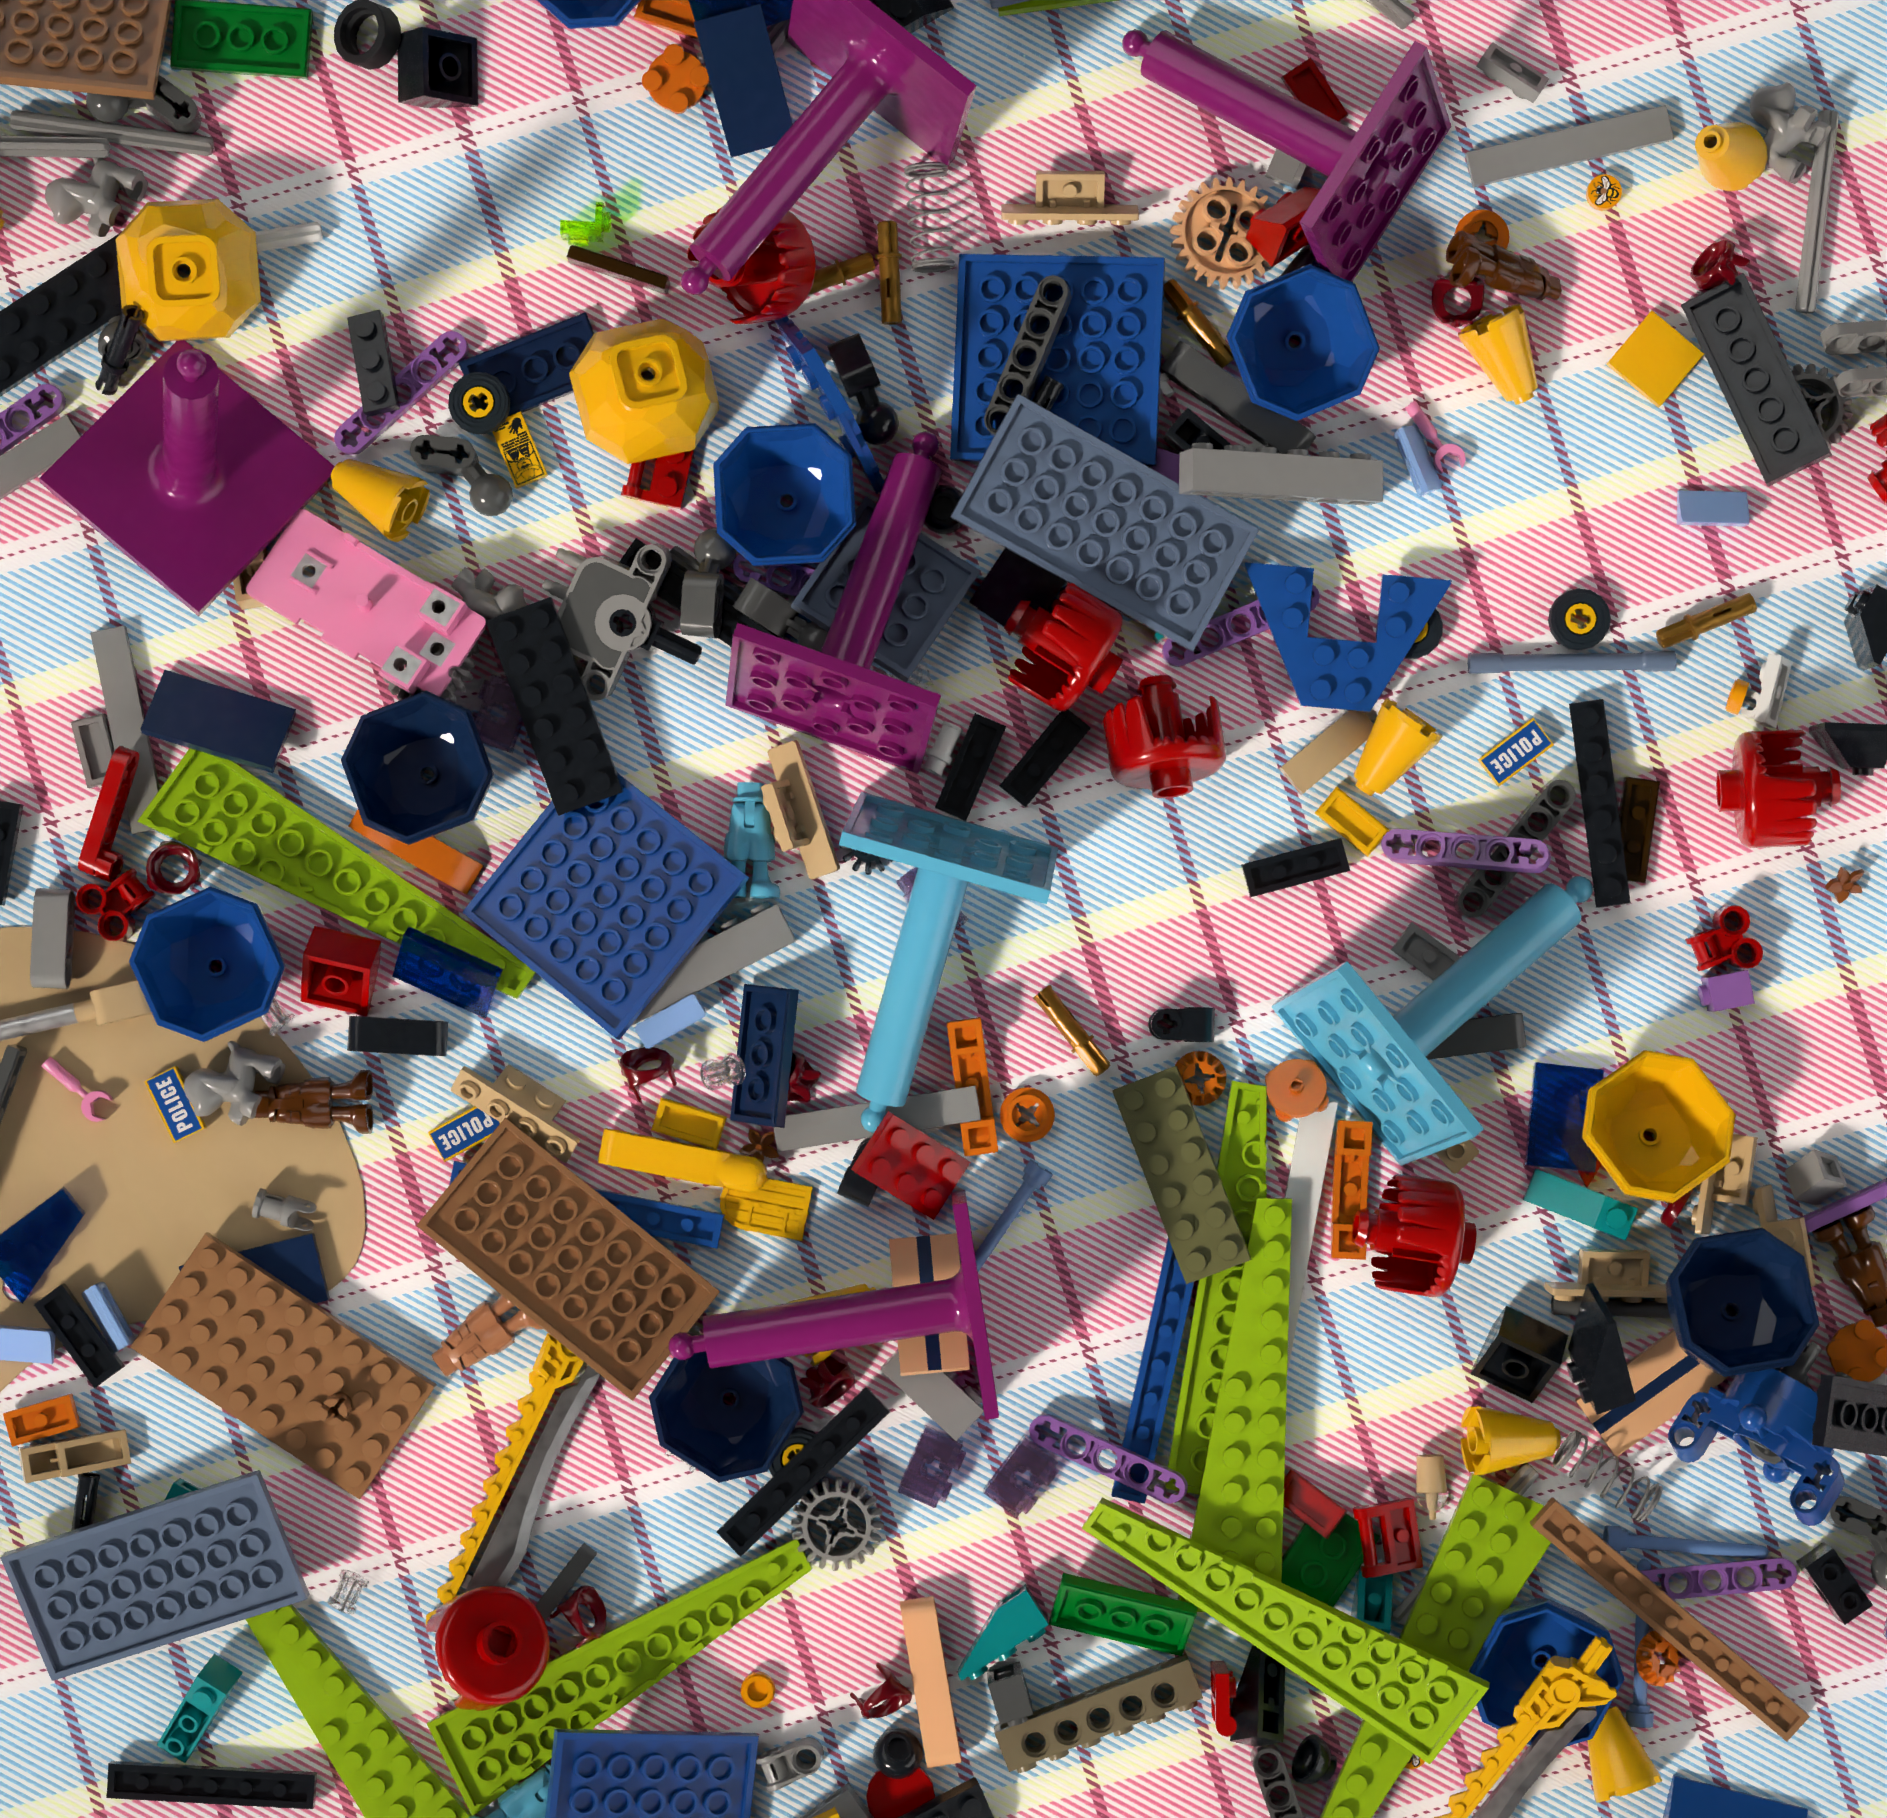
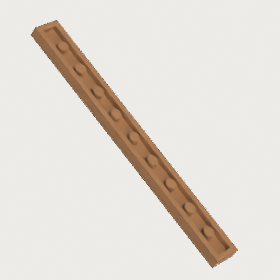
[1530,1497,1810,1742]

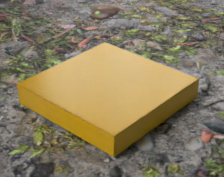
[1606,310,1704,408]

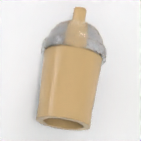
[1414,1454,1449,1520]

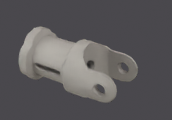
[252,1188,317,1231]

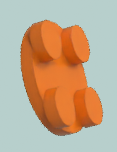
[641,44,710,114]
[1265,1059,1329,1122]
[1826,1319,1887,1382]

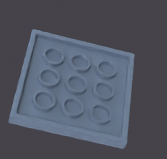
[791,497,981,682]

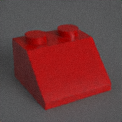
[1246,186,1320,267]
[300,926,381,1016]

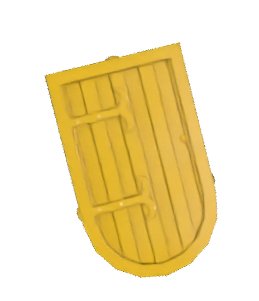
[720,1178,813,1241]

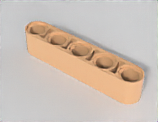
[900,1596,962,1768]

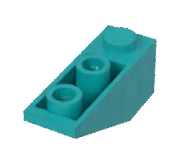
[958,1584,1049,1681]
[157,1654,243,1763]

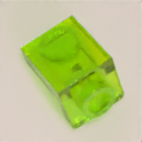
[560,202,611,247]

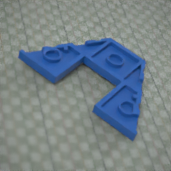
[774,316,884,494]
[1244,562,1452,712]

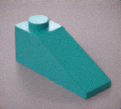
[1523,1168,1638,1241]

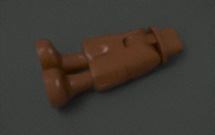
[1446,231,1562,301]
[254,1070,374,1134]
[1812,1205,1887,1327]

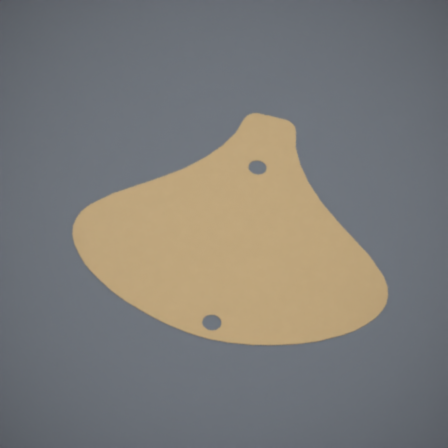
[0,927,366,1392]

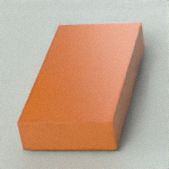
[634,0,710,39]

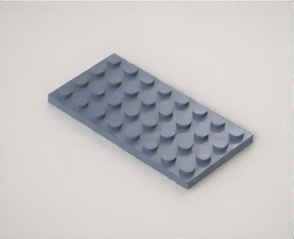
[950,394,1260,651]
[0,1470,310,1681]

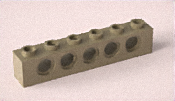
[994,1653,1203,1773]

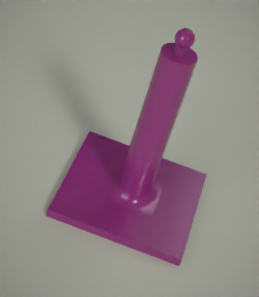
[681,0,977,295]
[1122,29,1452,282]
[39,340,335,617]
[725,431,942,774]
[669,1190,999,1420]

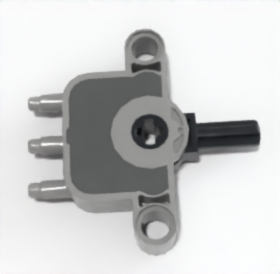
[542,543,703,701]

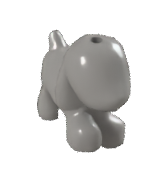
[1750,82,1831,184]
[45,158,148,237]
[436,567,527,654]
[184,1041,285,1126]

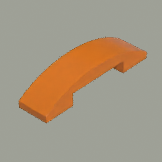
[348,810,484,895]
[946,1017,998,1157]
[1331,1120,1373,1260]

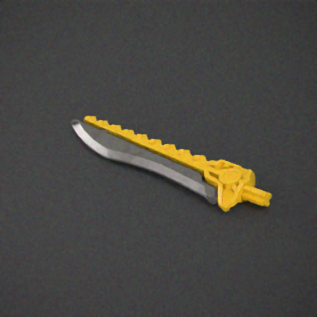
[426,1333,600,1624]
[1434,1636,1617,1818]

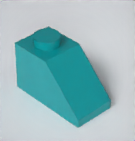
[1351,1568,1393,1634]

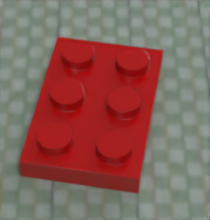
[851,1111,971,1220]

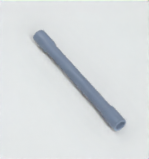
[1467,651,1676,674]

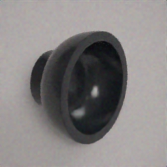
[924,485,963,534]
[873,1728,923,1779]
[1292,1734,1337,1784]

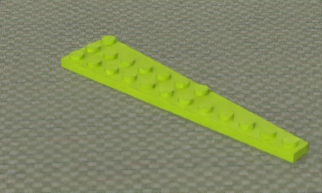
[137,748,536,1000]
[1164,1080,1267,1495]
[1178,1197,1292,1612]
[1320,1473,1551,1818]
[1082,1497,1490,1764]
[427,1539,813,1815]
[245,1604,472,1818]

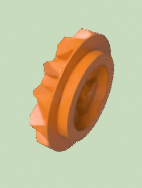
[1454,209,1510,249]
[1175,1051,1226,1106]
[1000,1087,1055,1142]
[1636,1630,1684,1687]

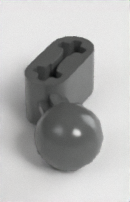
[86,75,202,134]
[410,435,513,516]
[680,527,737,639]
[733,578,828,652]
[1824,1495,1887,1590]

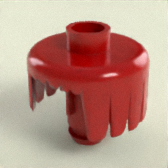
[687,207,816,324]
[1004,583,1123,711]
[1103,675,1226,798]
[1716,730,1841,848]
[1352,1174,1477,1297]
[426,1586,550,1711]

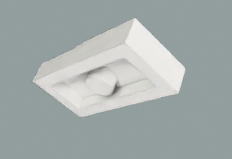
[1741,654,1792,729]

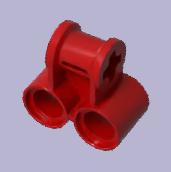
[76,868,156,941]
[1685,905,1763,971]

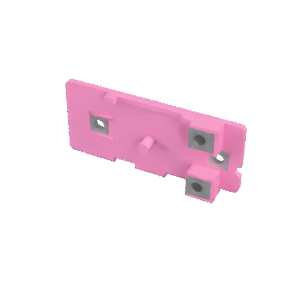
[246,509,487,697]

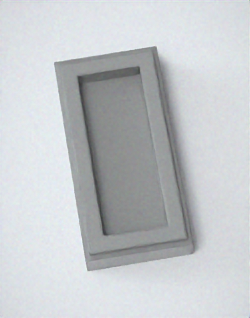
[71,713,115,789]

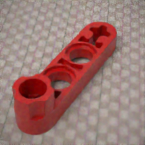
[78,746,139,883]

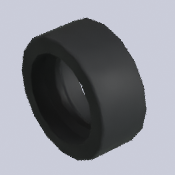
[334,0,401,70]

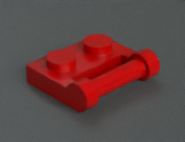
[621,450,695,510]
[1353,1498,1423,1578]
[1210,1661,1237,1737]

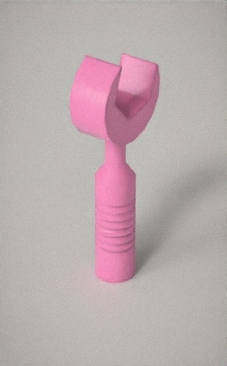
[1405,400,1466,474]
[42,1057,114,1122]

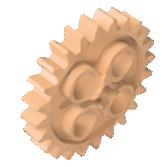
[1170,177,1271,290]

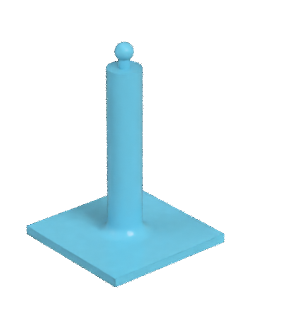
[839,792,1058,1133]
[1271,876,1593,1166]

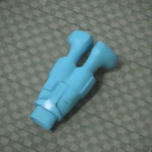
[723,782,780,899]
[468,1763,551,1818]

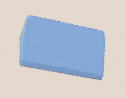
[1393,425,1442,497]
[1677,490,1750,527]
[635,994,706,1049]
[82,1281,136,1352]
[0,1325,56,1364]

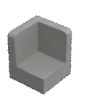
[1265,149,1306,189]
[1785,1150,1847,1205]

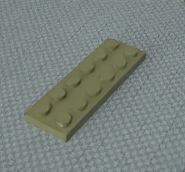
[1112,1066,1252,1284]

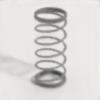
[904,162,955,273]
[1552,1430,1663,1523]

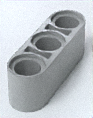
[30,888,75,989]

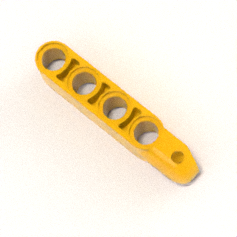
[597,1128,768,1192]

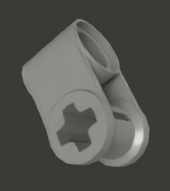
[756,1737,824,1792]

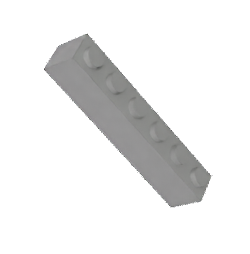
[1179,443,1383,506]
[611,902,797,1036]

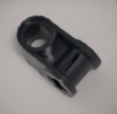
[1148,1007,1215,1042]
[837,1138,878,1207]

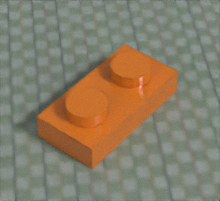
[3,1393,81,1447]

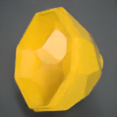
[116,199,261,342]
[569,319,720,464]
[1582,1050,1736,1203]

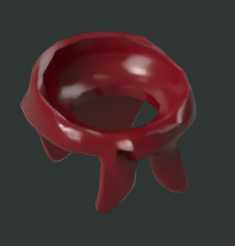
[1690,240,1750,291]
[1431,275,1485,328]
[146,841,202,895]
[619,1047,677,1102]
[787,1052,821,1102]
[799,1356,855,1408]
[549,1585,607,1649]
[850,1663,913,1719]

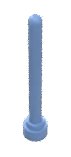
[975,1159,1053,1272]
[1603,1525,1769,1559]
[1626,1559,1654,1728]

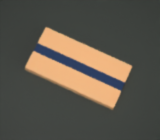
[889,1233,970,1376]
[1575,1329,1728,1457]

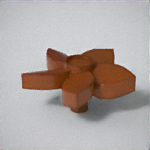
[1825,867,1865,904]
[739,1128,780,1162]

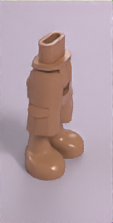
[432,1295,543,1377]

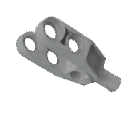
[1820,320,1887,398]

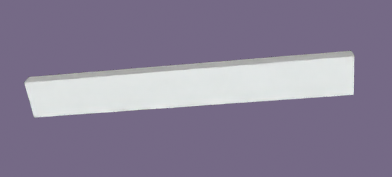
[1284,1100,1338,1372]

